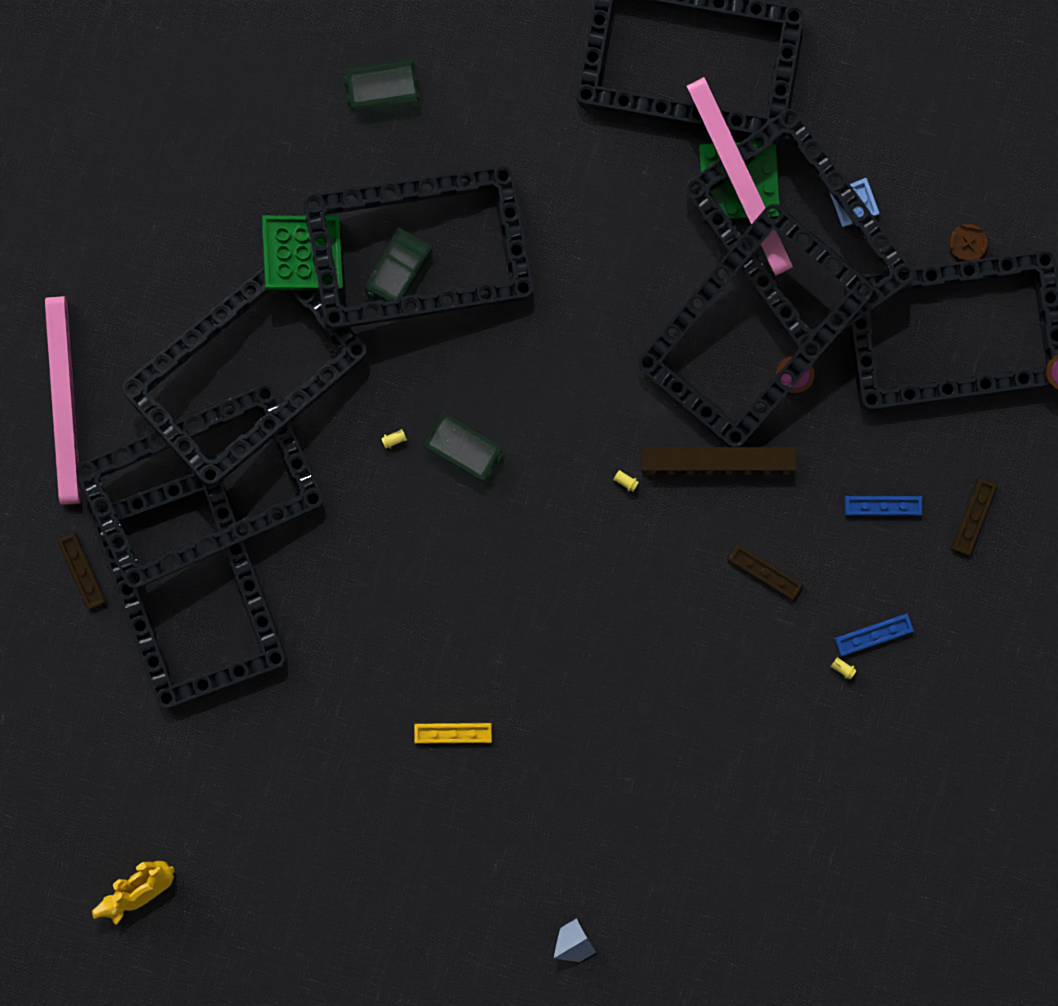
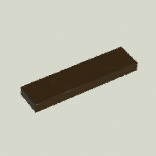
[951,478,997,556]
[57,532,107,610]
[727,544,803,600]

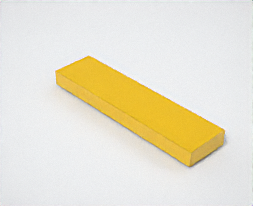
[414,723,492,743]

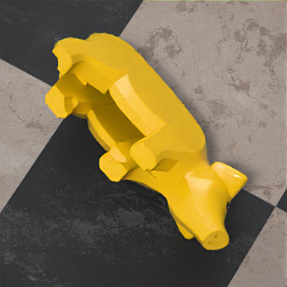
[92,861,174,925]

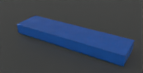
[845,496,922,516]
[834,613,914,656]

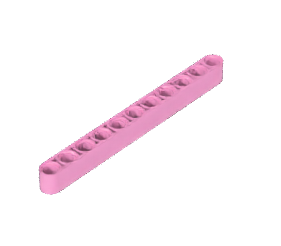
[687,77,793,276]
[45,296,82,505]

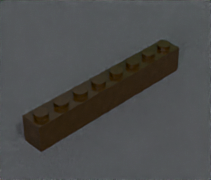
[641,447,796,475]

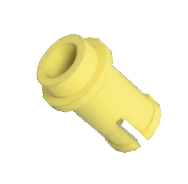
[381,429,407,449]
[613,470,639,492]
[831,657,856,679]

